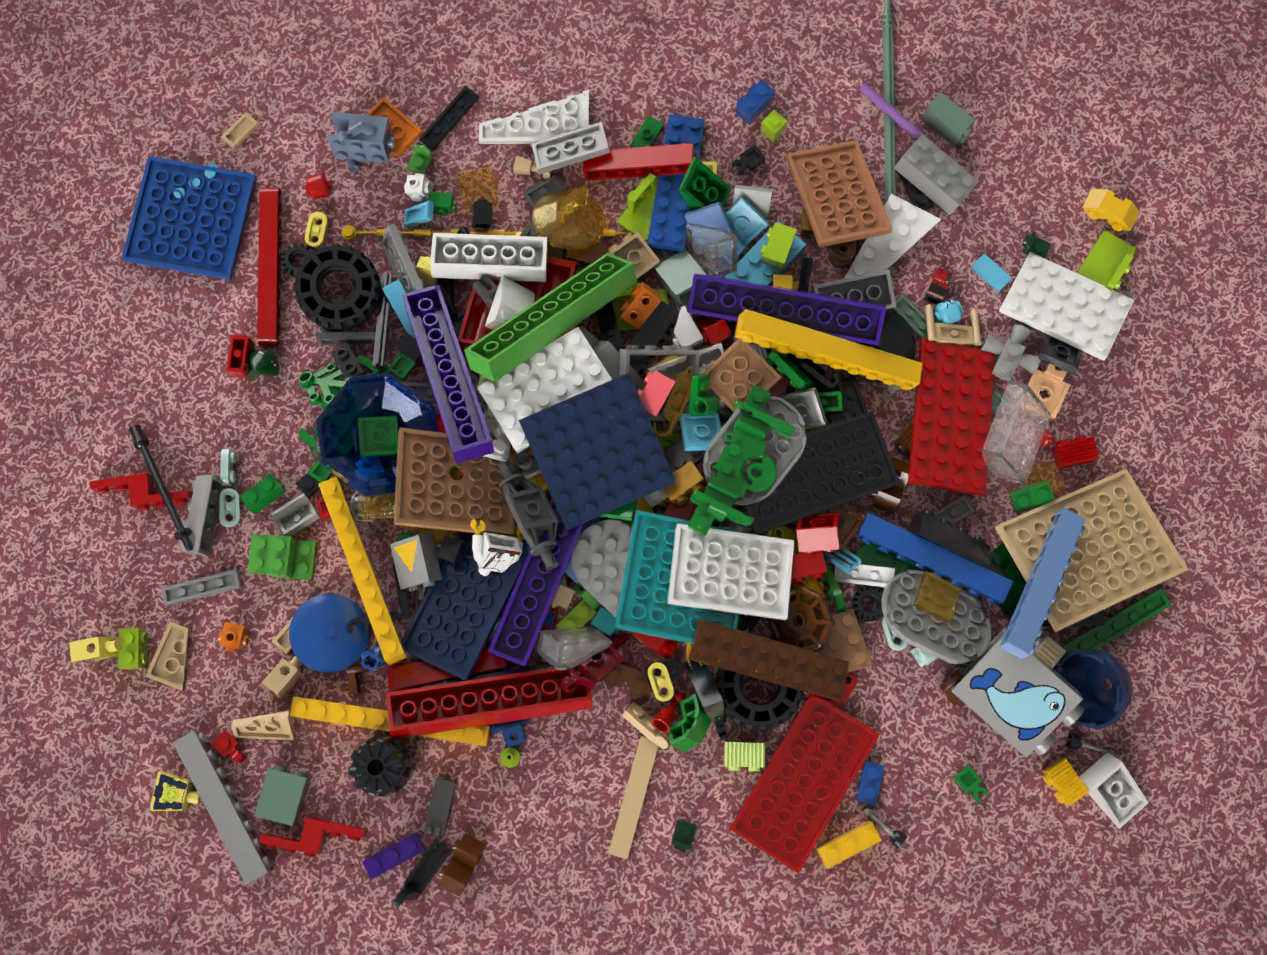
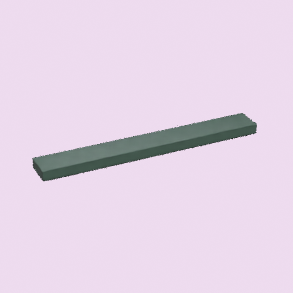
[891,293,1007,415]

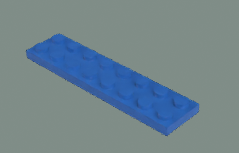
[647,114,705,252]

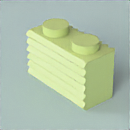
[724,742,765,771]

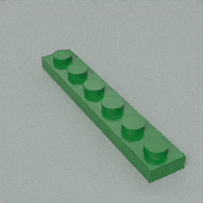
[1061,588,1171,656]

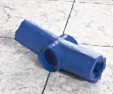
[361,646,386,671]

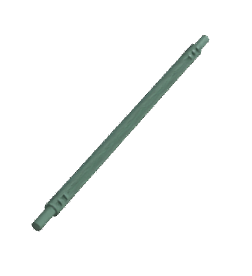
[882,0,896,204]

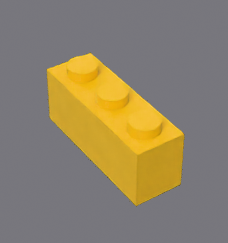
[816,821,882,869]

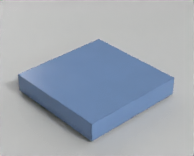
[685,202,734,247]

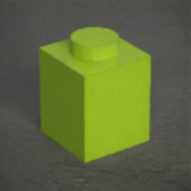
[760,110,788,142]

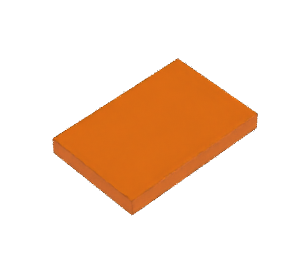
[366,97,423,158]

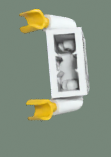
[470,519,525,576]

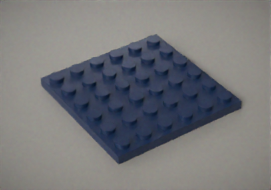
[519,372,676,530]

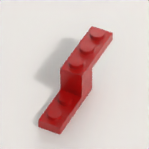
[89,473,193,511]
[259,817,368,857]

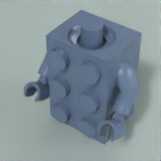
[327,112,396,173]

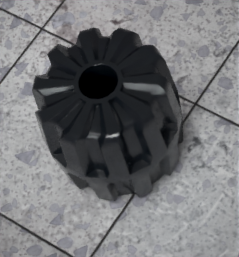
[348,735,415,797]

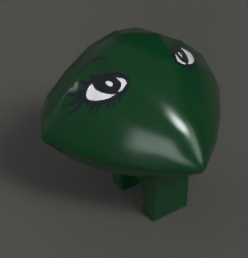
[247,349,280,381]

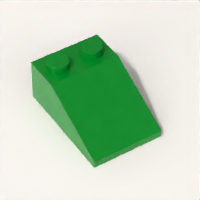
[679,157,732,211]

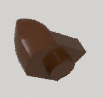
[345,666,371,695]
[940,673,965,707]

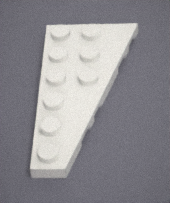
[479,90,589,144]
[844,194,941,279]

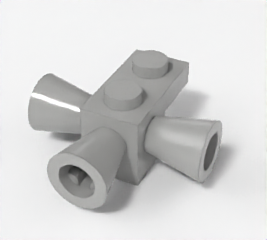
[981,324,1041,382]

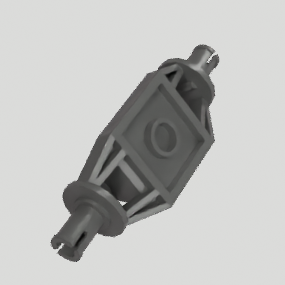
[498,460,559,570]

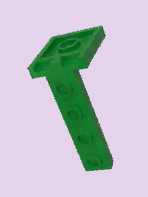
[724,351,816,408]

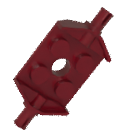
[561,633,630,690]

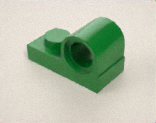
[688,373,719,416]

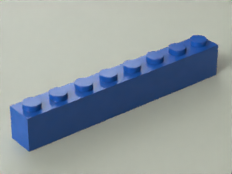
[857,513,1013,605]

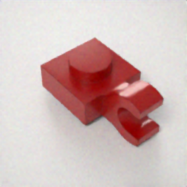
[211,730,246,763]

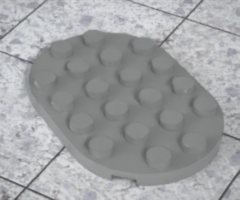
[703,396,806,505]
[572,520,632,617]
[881,570,991,664]

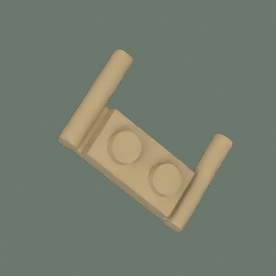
[925,304,982,346]

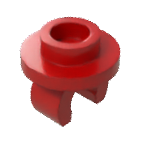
[1035,430,1053,449]

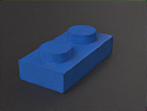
[856,761,885,805]

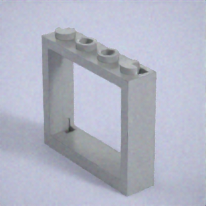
[619,345,700,421]

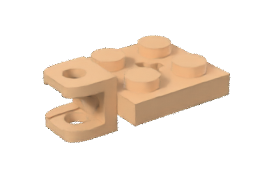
[1018,364,1070,420]

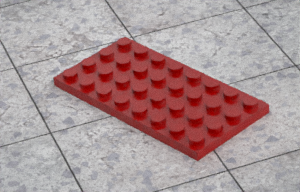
[908,338,995,496]
[729,693,880,874]

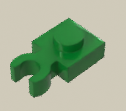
[952,765,989,802]

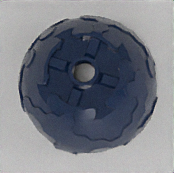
[1057,649,1134,730]

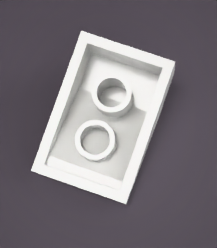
[485,276,535,330]
[1079,753,1148,829]

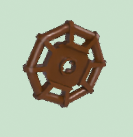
[766,583,835,651]

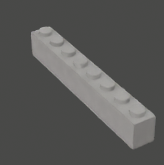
[173,730,272,885]

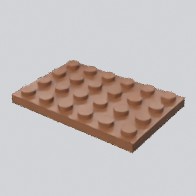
[786,140,892,248]

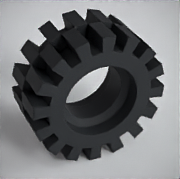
[281,243,312,278]
[852,585,884,622]

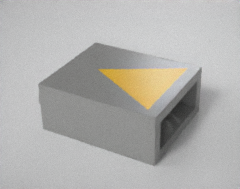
[390,533,442,592]

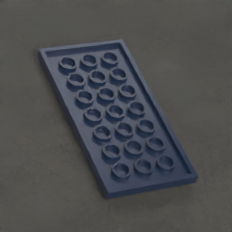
[401,531,530,681]

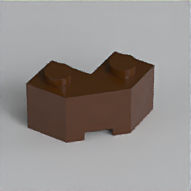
[871,457,909,514]
[603,664,652,700]
[439,833,487,897]

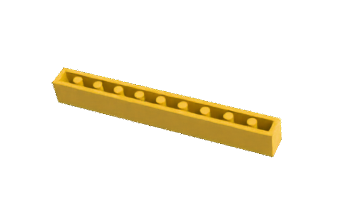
[735,309,922,390]
[318,476,407,665]
[290,696,491,746]

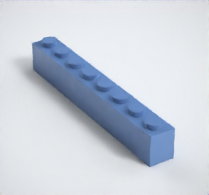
[1000,508,1085,659]

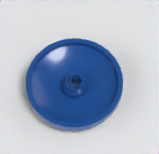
[289,594,369,673]

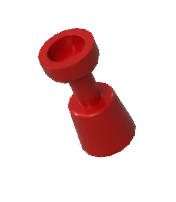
[652,690,686,733]

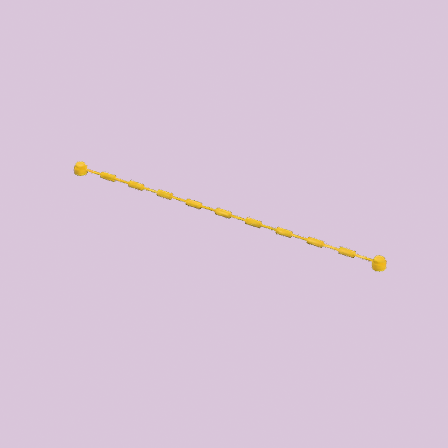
[341,225,722,242]

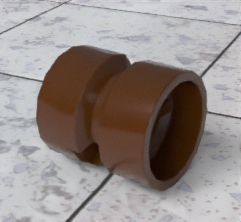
[828,241,856,268]

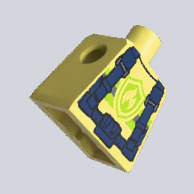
[70,637,123,662]
[150,772,201,811]

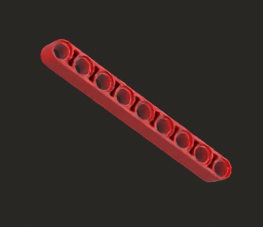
[257,187,282,346]

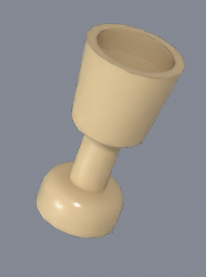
[513,156,552,179]

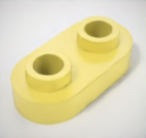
[305,212,329,249]
[648,662,674,702]

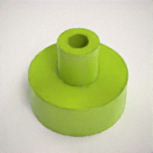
[500,747,520,768]

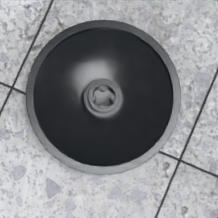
[849,310,916,383]

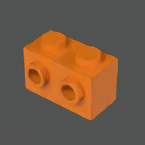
[619,282,662,329]

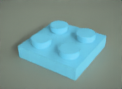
[725,197,769,246]
[679,413,721,451]

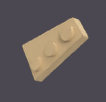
[145,621,190,691]
[231,711,295,740]

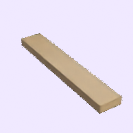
[608,736,658,859]

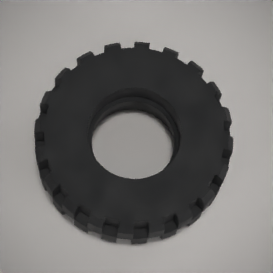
[293,243,381,331]
[714,668,804,730]

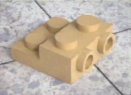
[608,232,660,279]

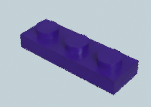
[362,832,425,880]

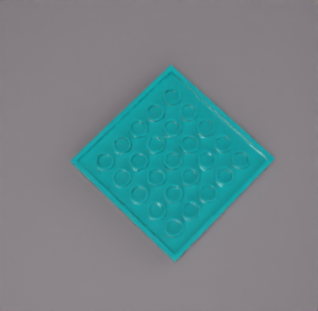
[614,510,749,644]

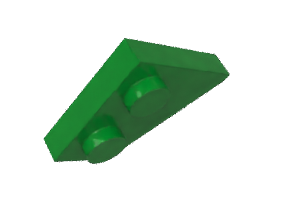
[820,562,846,613]

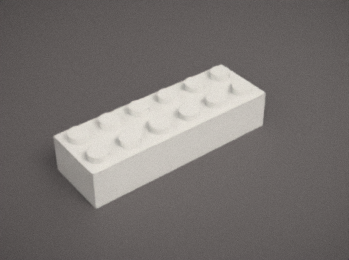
[430,233,548,282]

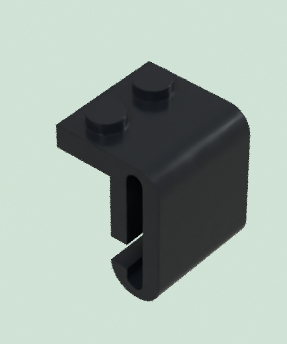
[797,358,839,393]

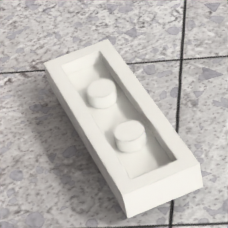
[834,562,895,587]

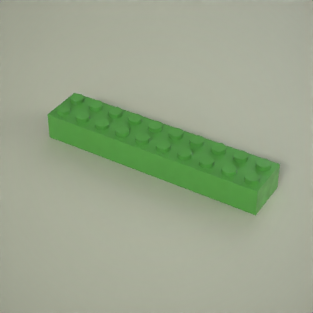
[464,253,638,382]

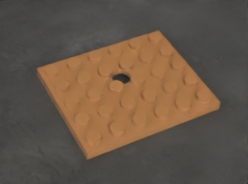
[394,428,516,536]

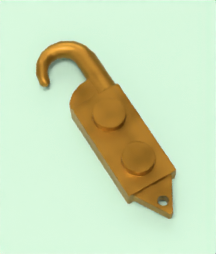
[652,366,693,439]

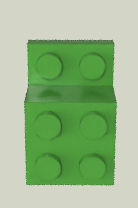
[247,534,317,580]

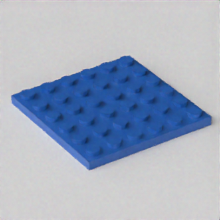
[121,156,257,280]

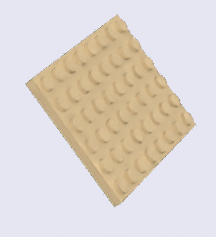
[995,469,1189,632]

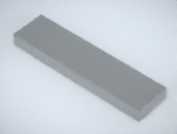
[161,569,242,607]

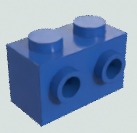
[736,80,775,125]

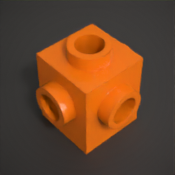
[218,622,249,653]

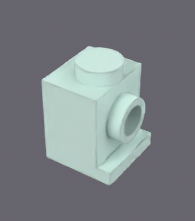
[910,647,938,667]

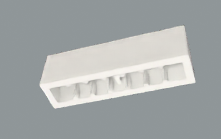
[648,342,724,380]

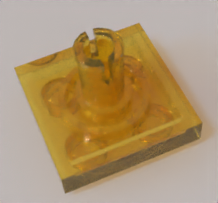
[357,480,396,520]

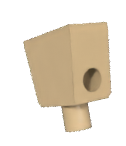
[262,655,302,701]

